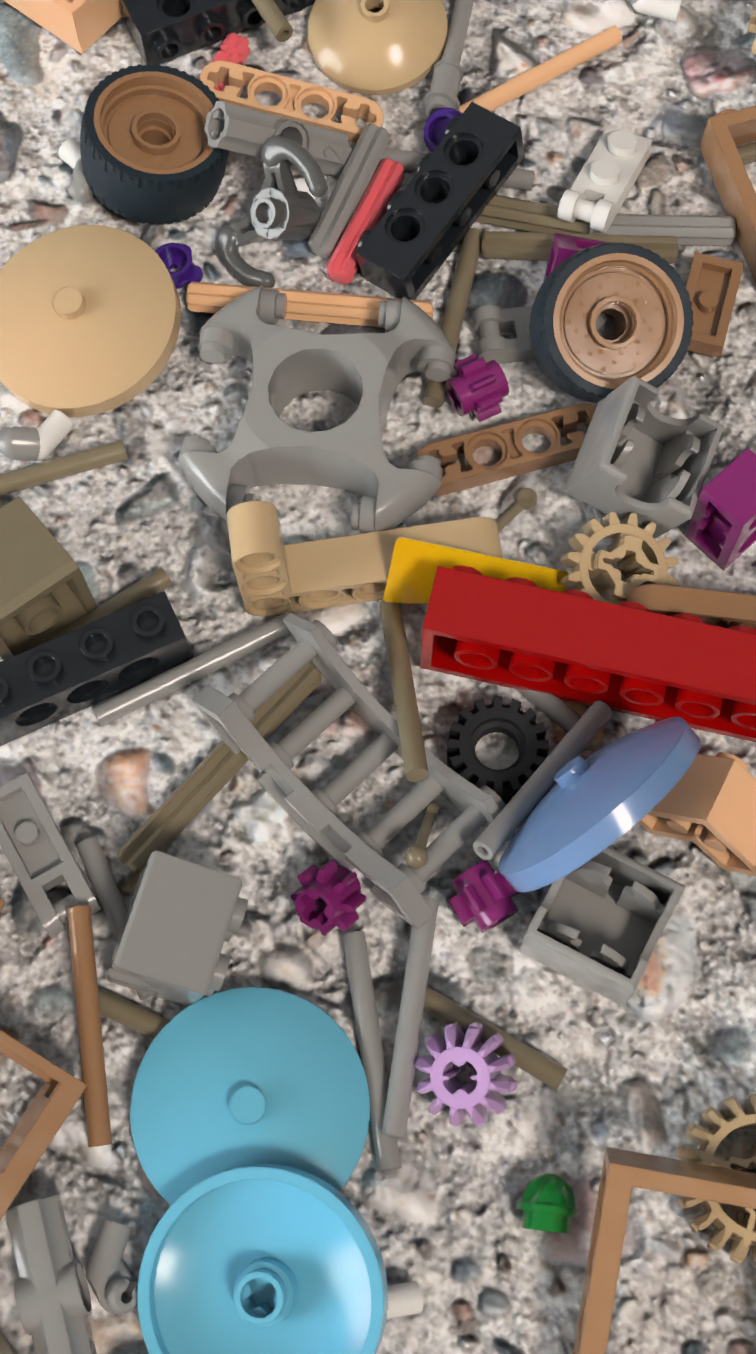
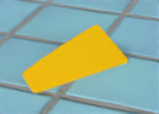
[383,537,569,604]

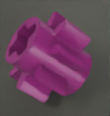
[445,354,509,423]
[290,859,367,936]
[448,860,521,933]

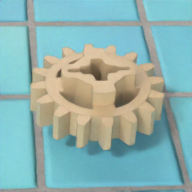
[560,512,679,604]

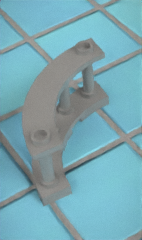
[192,613,515,930]

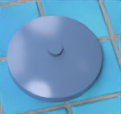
[498,717,701,892]

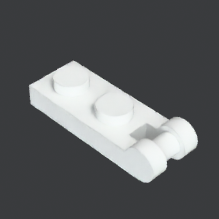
[557,127,653,233]

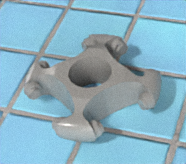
[177,285,456,533]

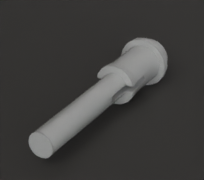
[422,0,473,119]

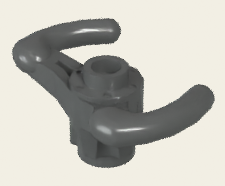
[215,135,328,288]

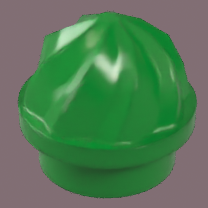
[517,1173,579,1234]

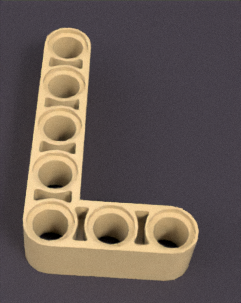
[227,501,503,617]

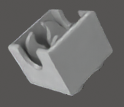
[564,375,724,539]
[519,847,686,1007]
[106,851,248,1007]

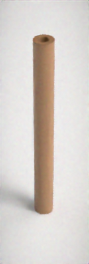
[67,905,112,1147]

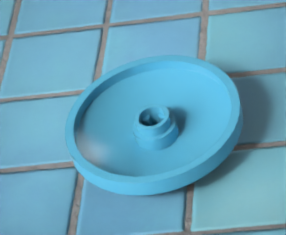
[130,987,370,1205]
[137,1163,388,1354]

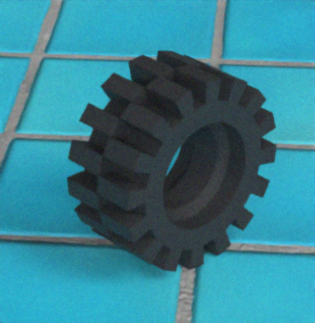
[447,696,549,804]

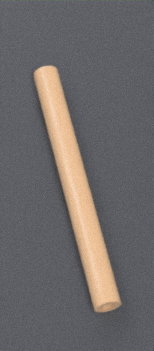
[459,25,623,113]

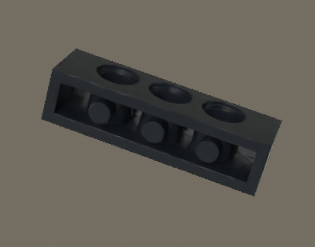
[121,0,316,65]
[355,102,525,300]
[0,591,193,746]

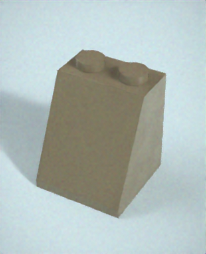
[0,496,98,661]

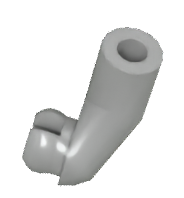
[85,1218,138,1315]

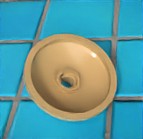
[307,0,448,95]

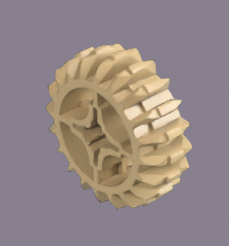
[676,1094,756,1266]

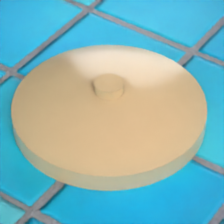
[0,225,181,417]

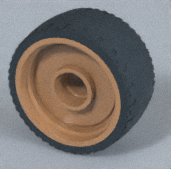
[80,64,229,225]
[529,243,694,404]

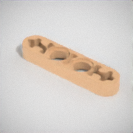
[200,61,384,142]

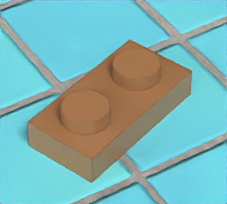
[686,252,744,358]

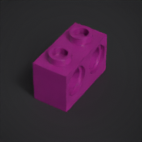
[685,448,756,571]

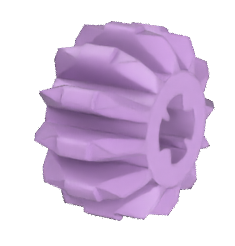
[415,1022,517,1127]

